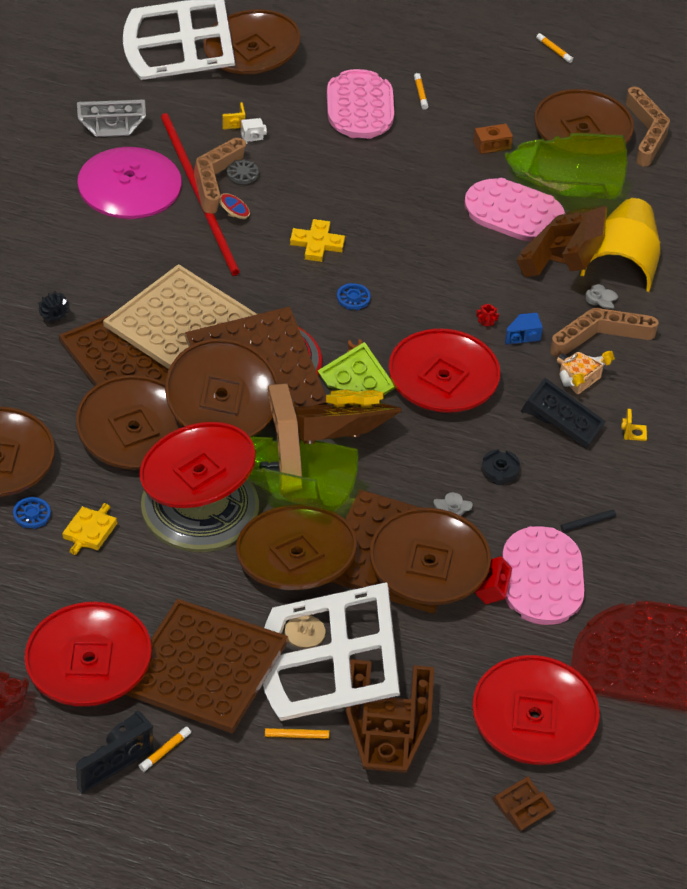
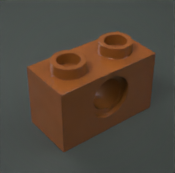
[473,124,513,154]

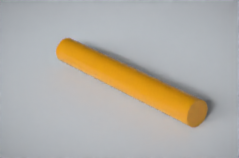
[265,728,329,739]

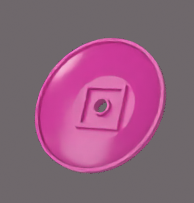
[78,147,181,219]

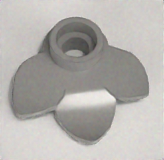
[586,284,618,309]
[434,492,473,516]

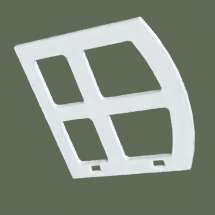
[123,0,235,80]
[263,582,400,721]

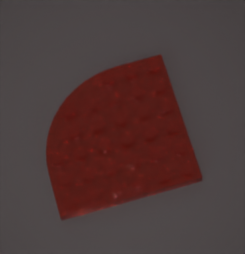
[570,601,687,711]

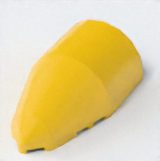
[581,198,660,292]

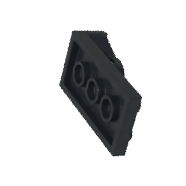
[521,378,606,448]
[76,711,153,794]

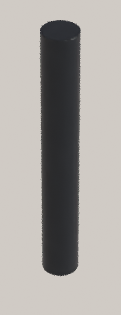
[560,509,616,532]

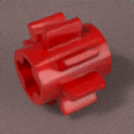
[476,304,499,326]

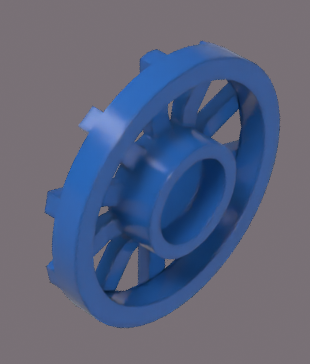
[337,283,371,311]
[13,497,51,529]

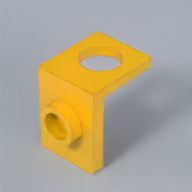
[222,102,245,129]
[621,409,647,441]

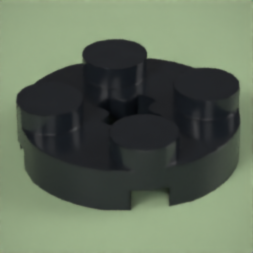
[481,449,520,485]

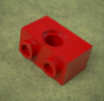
[475,556,512,604]

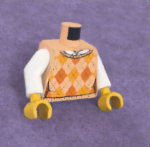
[557,351,615,394]

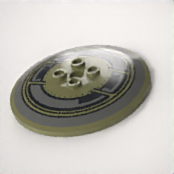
[141,470,259,552]

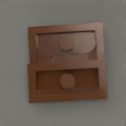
[492,776,555,831]

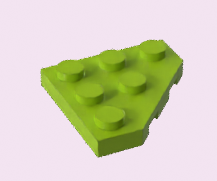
[318,342,395,396]

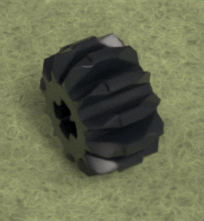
[38,291,70,323]

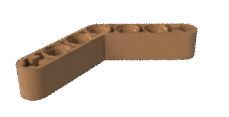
[626,87,670,166]
[194,138,246,214]
[550,308,658,358]
[267,384,303,493]

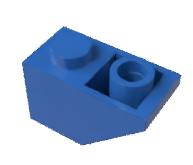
[505,313,543,344]

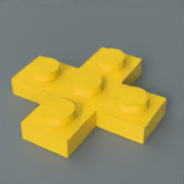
[290,219,345,262]
[326,390,383,408]

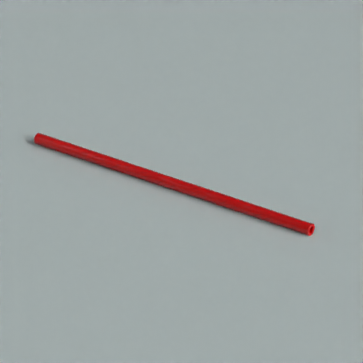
[161,113,240,276]

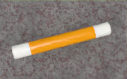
[536,33,573,63]
[414,73,428,110]
[139,727,191,772]

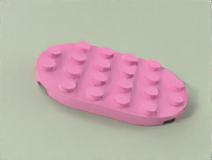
[327,69,394,139]
[464,178,565,241]
[502,526,584,625]

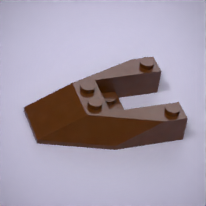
[516,205,607,277]
[274,403,402,444]
[346,659,434,773]

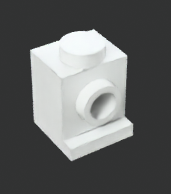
[241,118,267,144]

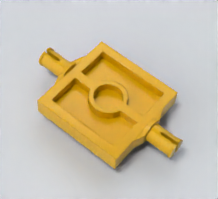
[62,503,117,555]

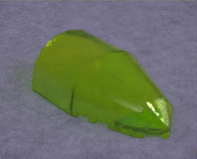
[505,133,627,200]
[247,437,358,511]

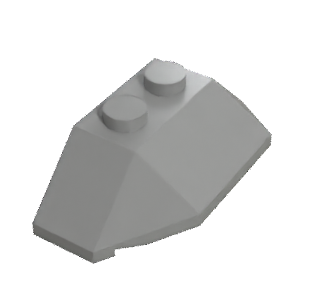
[77,100,146,137]

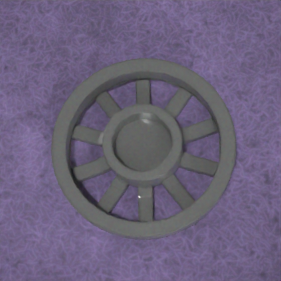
[227,159,259,184]

